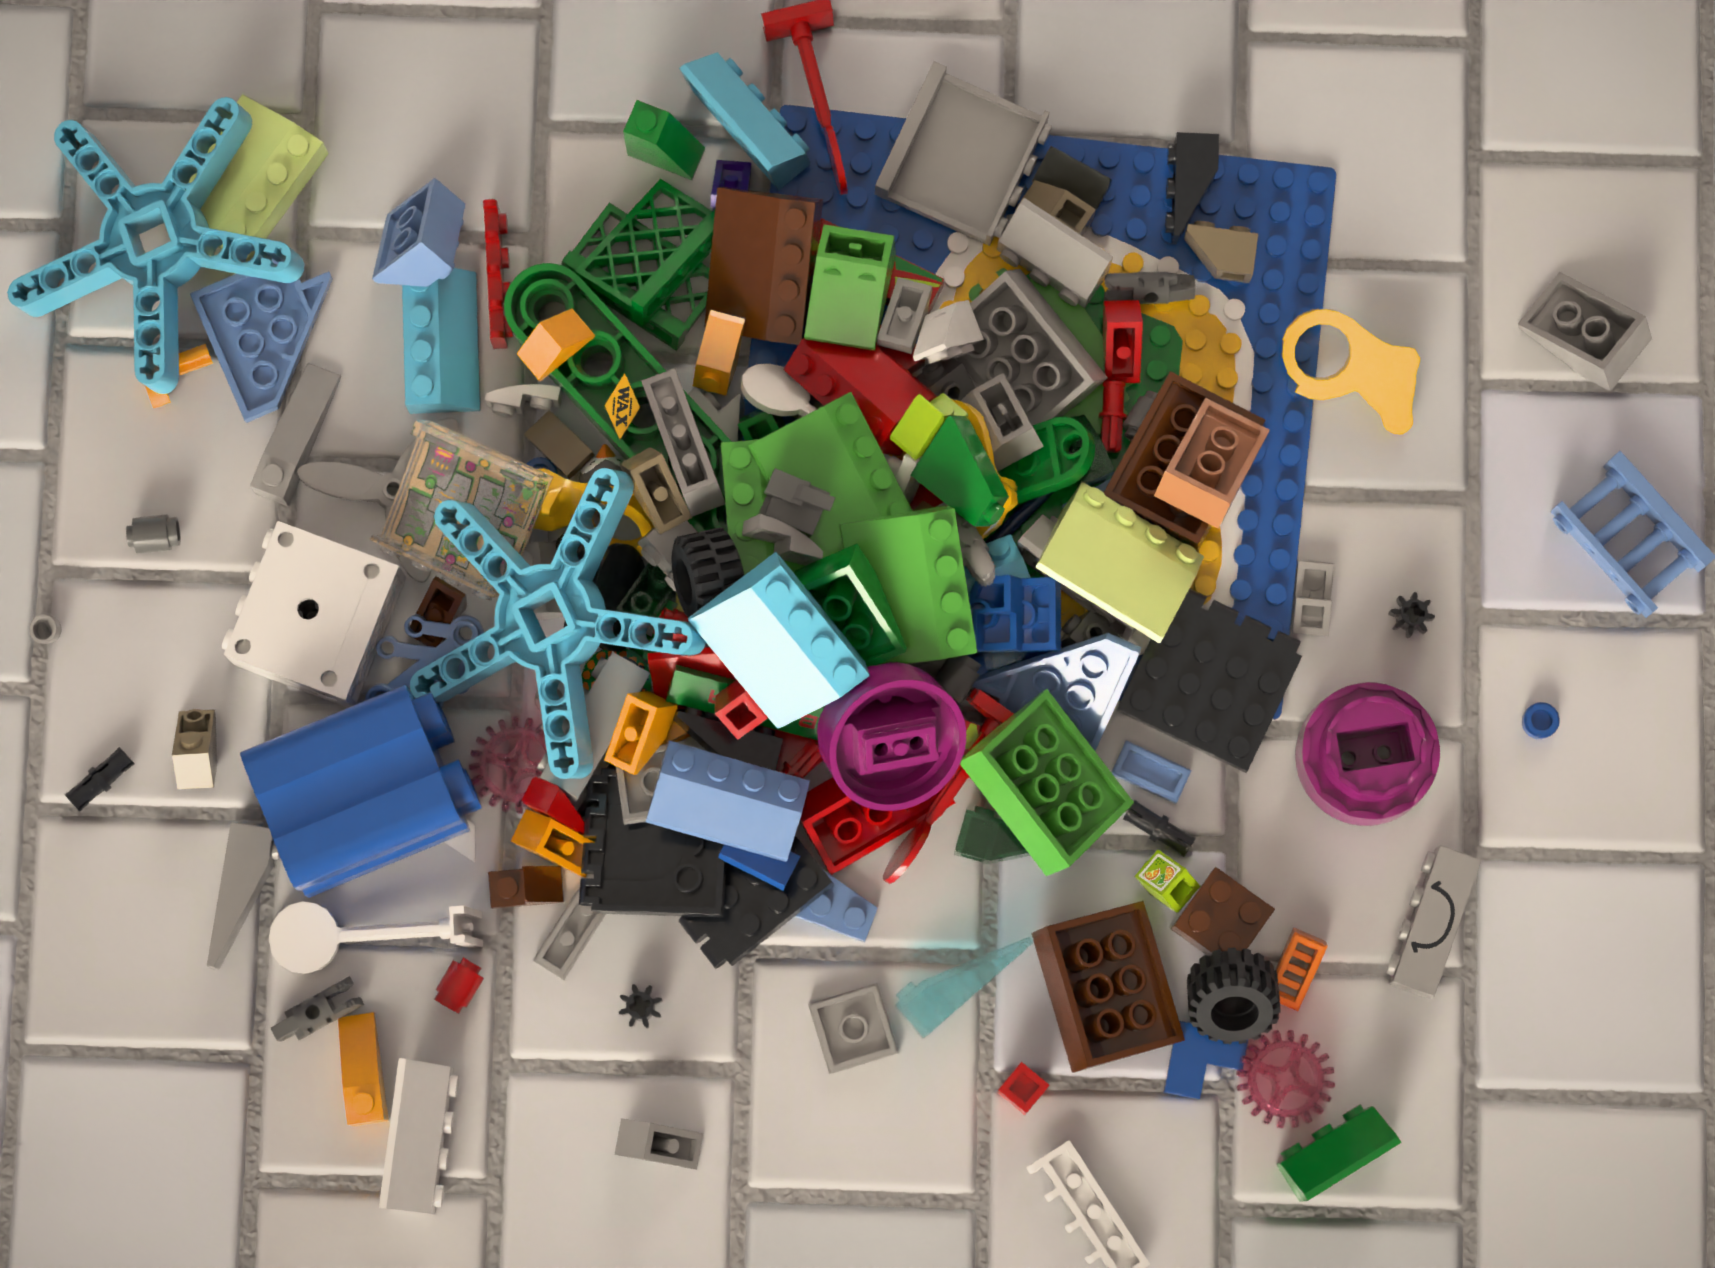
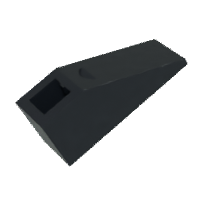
[1165,132,1219,245]
[673,707,783,771]

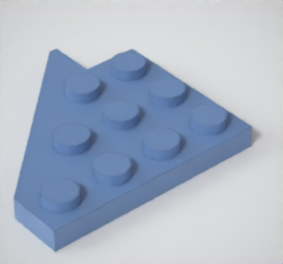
[190,258,333,423]
[972,633,1142,751]

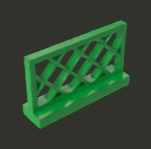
[575,179,715,327]
[561,202,710,351]

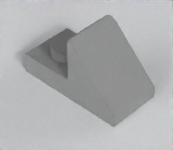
[877,277,932,354]
[688,387,745,442]

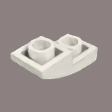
[485,384,563,417]

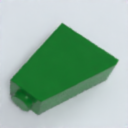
[623,100,705,180]
[910,415,1009,527]

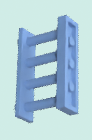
[1551,451,1715,618]

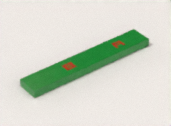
[666,665,826,740]

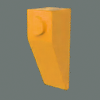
[338,1012,389,1126]

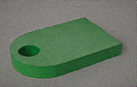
[998,417,1095,505]

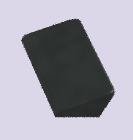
[1032,146,1112,210]

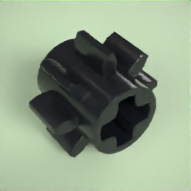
[1388,592,1435,638]
[619,984,663,1029]

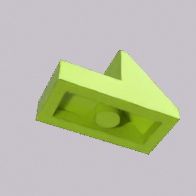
[890,393,968,461]

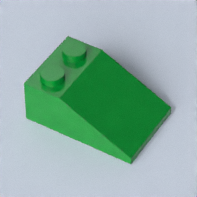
[794,543,907,667]

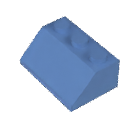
[372,178,465,287]

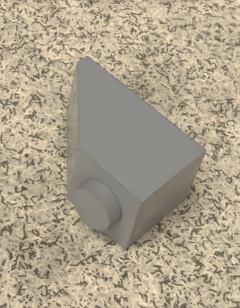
[614,1118,703,1170]

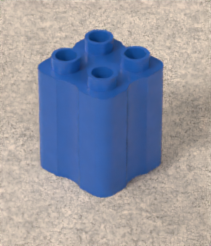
[240,684,482,898]

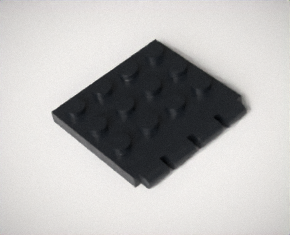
[1116,588,1302,773]
[579,768,727,917]
[678,835,834,969]

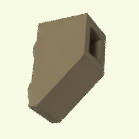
[1015,180,1096,236]
[1184,221,1258,283]
[172,709,217,789]

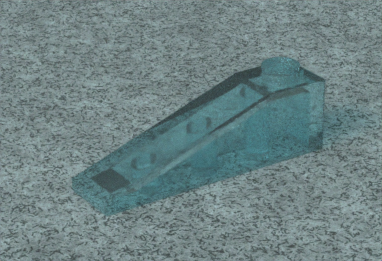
[895,937,1033,1039]

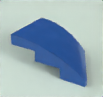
[969,575,1061,652]

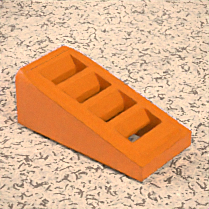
[1275,928,1328,1011]

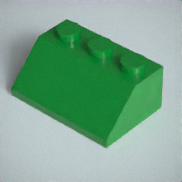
[1276,1104,1402,1202]

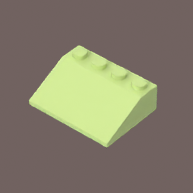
[189,94,328,262]
[1035,482,1204,643]

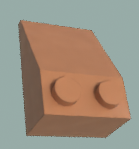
[1154,398,1270,529]

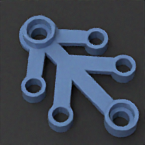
[365,614,484,708]

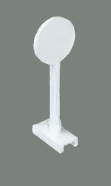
[741,364,922,504]
[269,901,483,974]

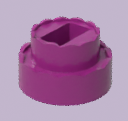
[817,662,966,811]
[1295,682,1440,826]

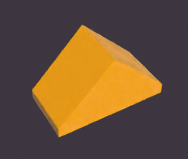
[517,308,596,381]

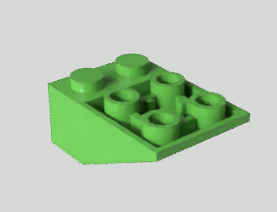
[804,224,896,351]

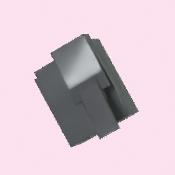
[758,468,835,538]

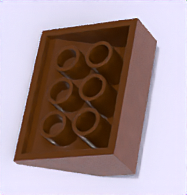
[704,187,823,345]
[1104,371,1266,552]
[1031,901,1185,1073]

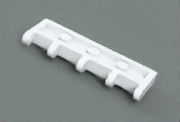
[1027,1140,1150,1268]

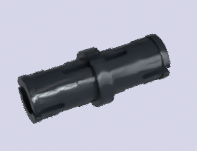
[64,747,135,812]
[1123,800,1196,857]

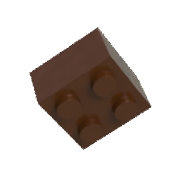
[1171,867,1275,956]

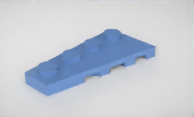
[796,870,878,943]

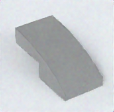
[742,514,823,566]
[1292,560,1334,636]

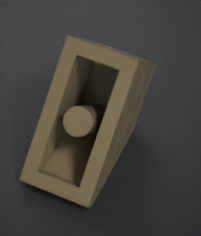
[619,447,692,534]

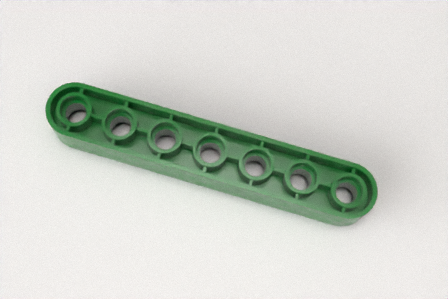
[504,263,732,533]

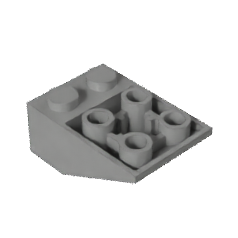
[961,373,1043,472]

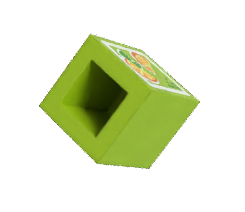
[1134,850,1201,913]

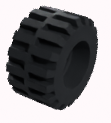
[671,527,744,618]
[1187,947,1281,1044]

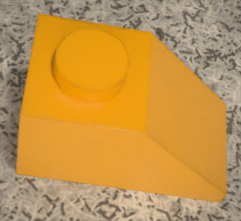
[692,310,745,396]
[604,691,678,775]
[511,809,595,878]

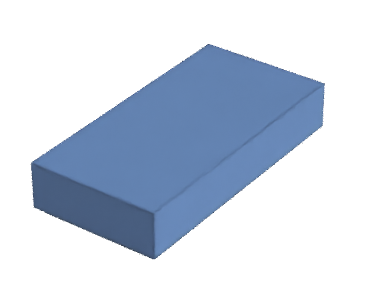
[1111,740,1192,804]

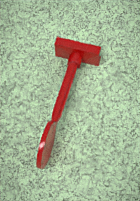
[761,0,848,195]
[883,688,1014,884]

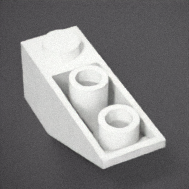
[913,300,984,364]

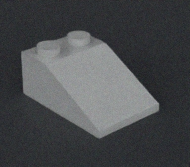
[1518,272,1652,391]

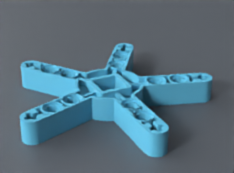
[7,97,305,394]
[410,468,706,779]

